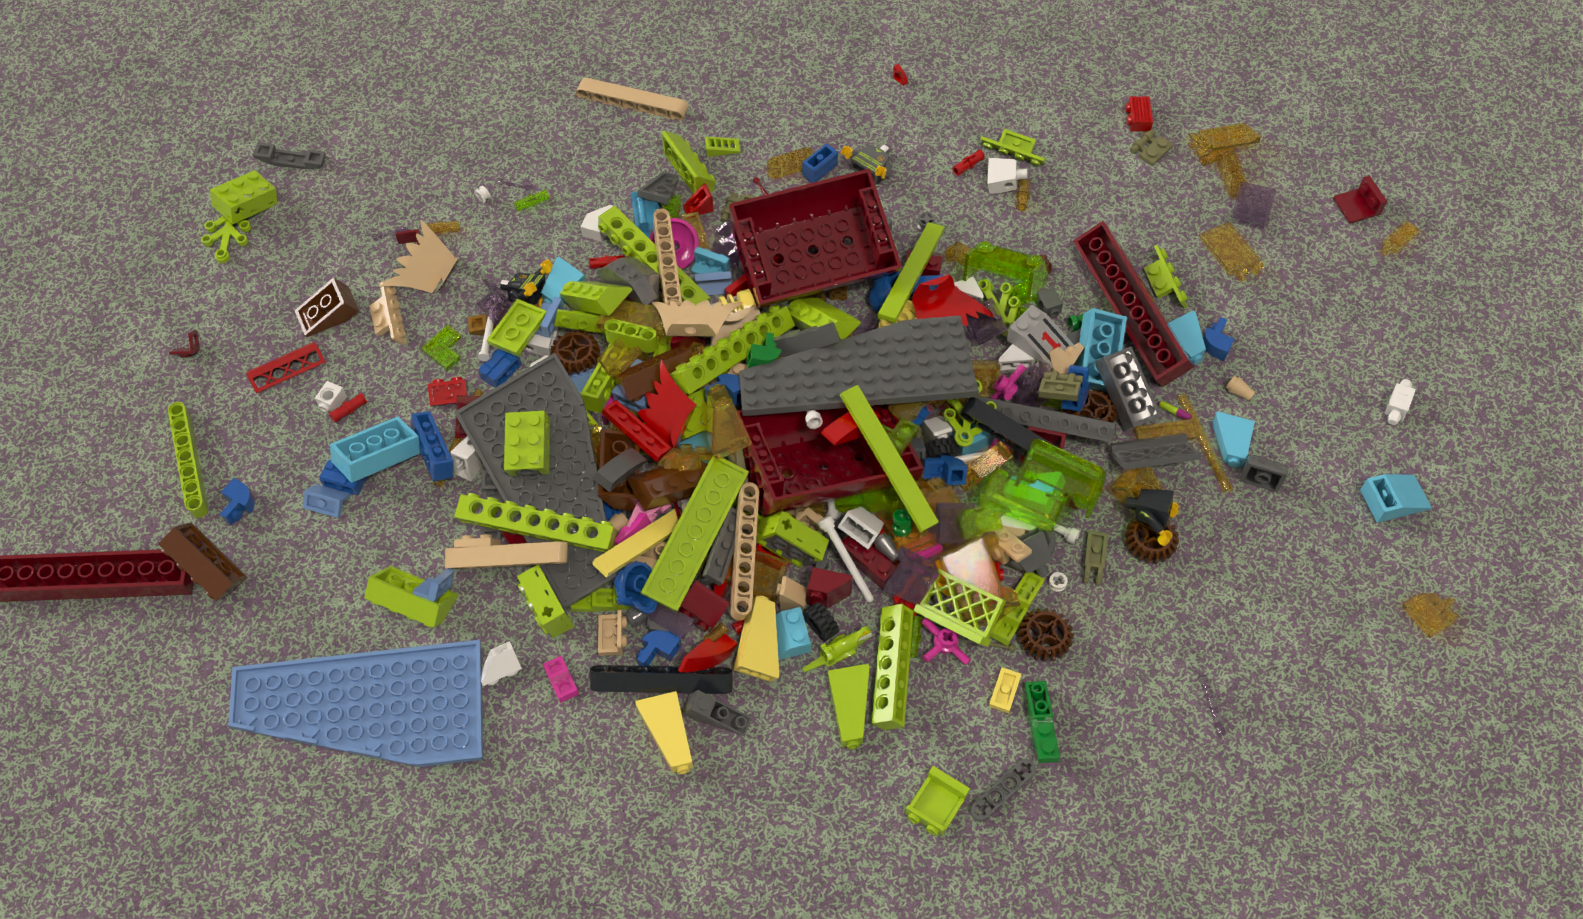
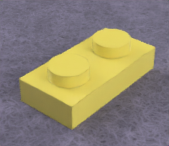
[989,667,1021,714]

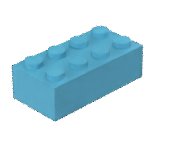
[1075,308,1127,392]
[330,417,420,483]

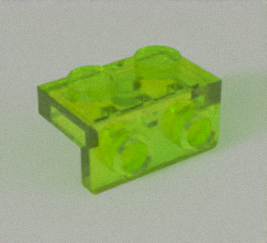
[957,502,1003,539]

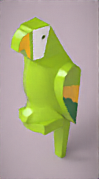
[802,626,872,672]

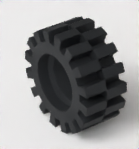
[924,437,959,458]
[803,602,839,642]

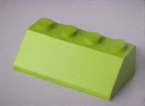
[661,131,716,194]
[559,281,632,316]
[788,298,861,340]
[364,565,459,628]

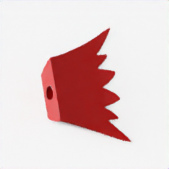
[912,274,997,326]
[638,360,697,450]

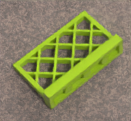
[913,568,1006,647]

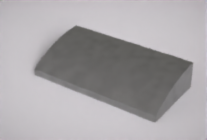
[1095,346,1161,431]

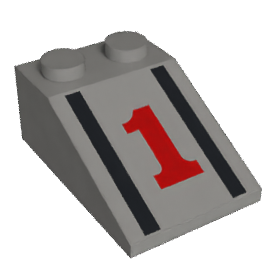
[1007,305,1074,371]

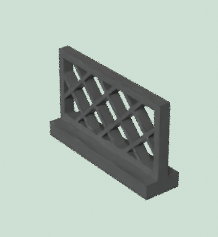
[1110,433,1201,470]
[689,507,737,590]

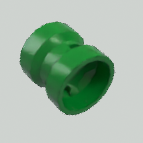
[1068,313,1084,333]
[892,509,913,537]

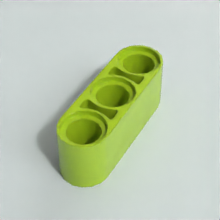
[604,319,658,353]

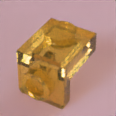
[945,241,975,266]

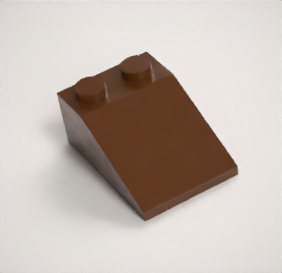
[295,277,359,337]

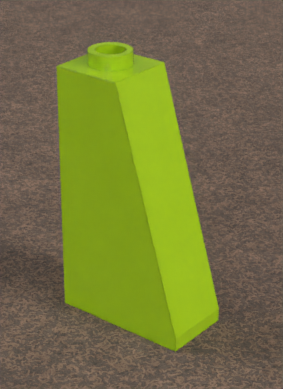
[828,664,870,749]

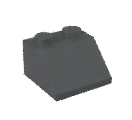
[1239,454,1288,493]

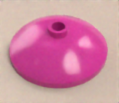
[649,218,699,270]

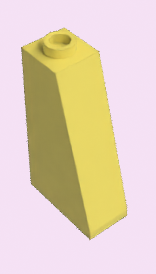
[733,596,779,682]
[635,691,693,774]

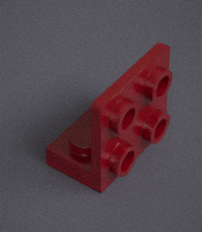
[1333,175,1387,224]

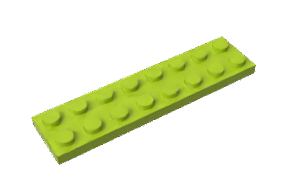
[640,454,749,612]

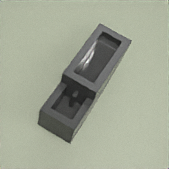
[595,448,647,492]

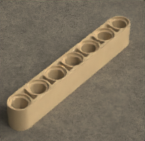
[576,78,689,121]
[653,209,682,307]
[730,482,759,621]
[445,542,568,569]

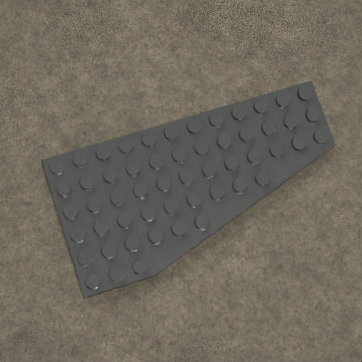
[739,316,979,416]
[454,353,617,609]

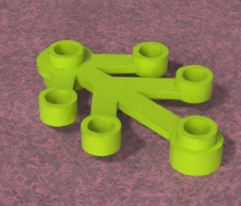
[201,216,251,264]
[976,279,1021,337]
[943,380,997,447]

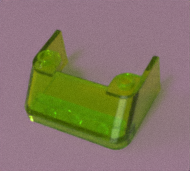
[963,241,1049,300]
[1014,439,1106,519]
[978,468,1072,532]

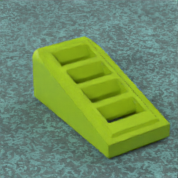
[705,137,741,157]

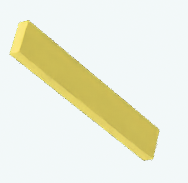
[592,509,682,578]

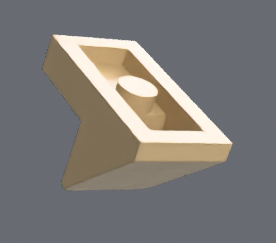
[1050,342,1084,374]

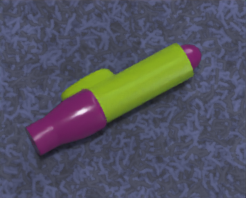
[1157,401,1192,420]

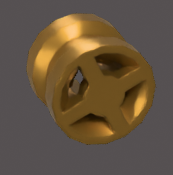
[830,285,848,301]

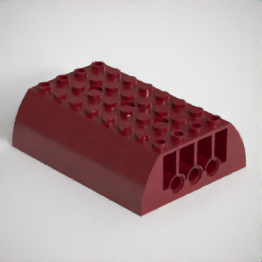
[729,168,902,308]
[734,404,924,516]

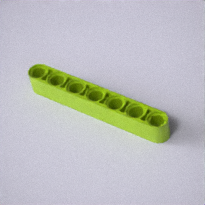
[168,402,208,518]

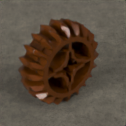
[550,330,600,375]
[1065,388,1117,423]
[1124,518,1179,565]
[1018,607,1074,662]

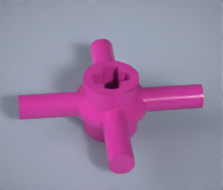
[991,364,1027,400]
[921,618,971,665]

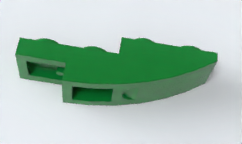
[1025,681,1061,764]

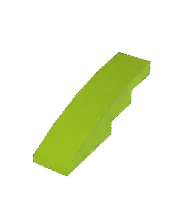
[990,572,1045,646]
[570,586,633,612]

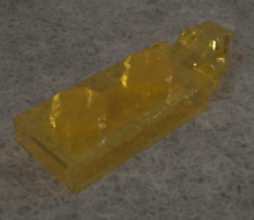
[1381,220,1421,256]

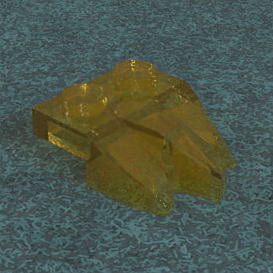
[658,444,715,470]
[1402,593,1460,638]

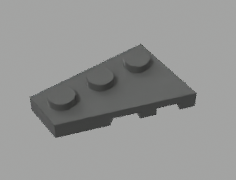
[638,171,679,205]

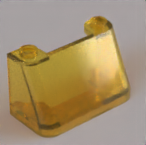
[706,384,752,459]
[939,531,1020,626]

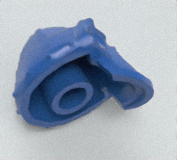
[868,266,904,312]
[613,561,657,614]

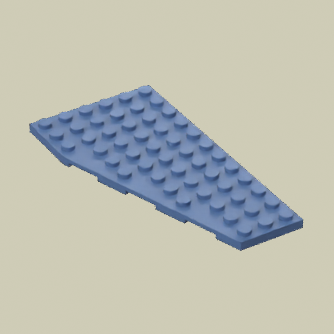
[228,640,483,767]

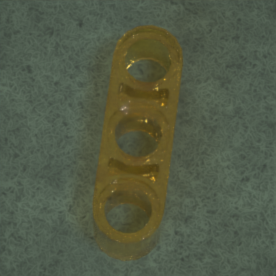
[767,147,814,179]
[1219,150,1247,199]

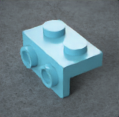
[691,247,730,274]

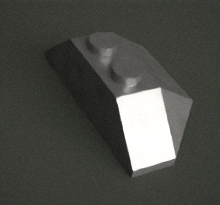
[597,257,659,309]

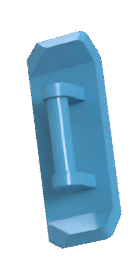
[631,191,659,238]

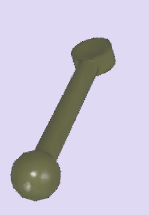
[974,642,1016,652]

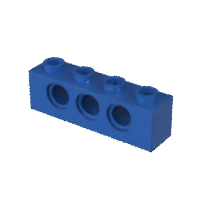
[411,411,453,481]

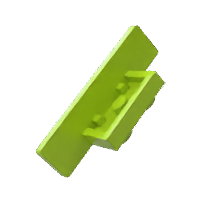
[980,129,1046,166]
[1144,245,1188,308]
[554,309,624,334]

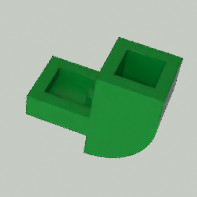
[747,332,781,368]

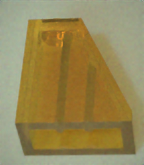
[960,441,1013,493]

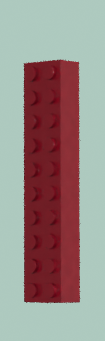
[1073,221,1195,387]
[0,549,194,602]

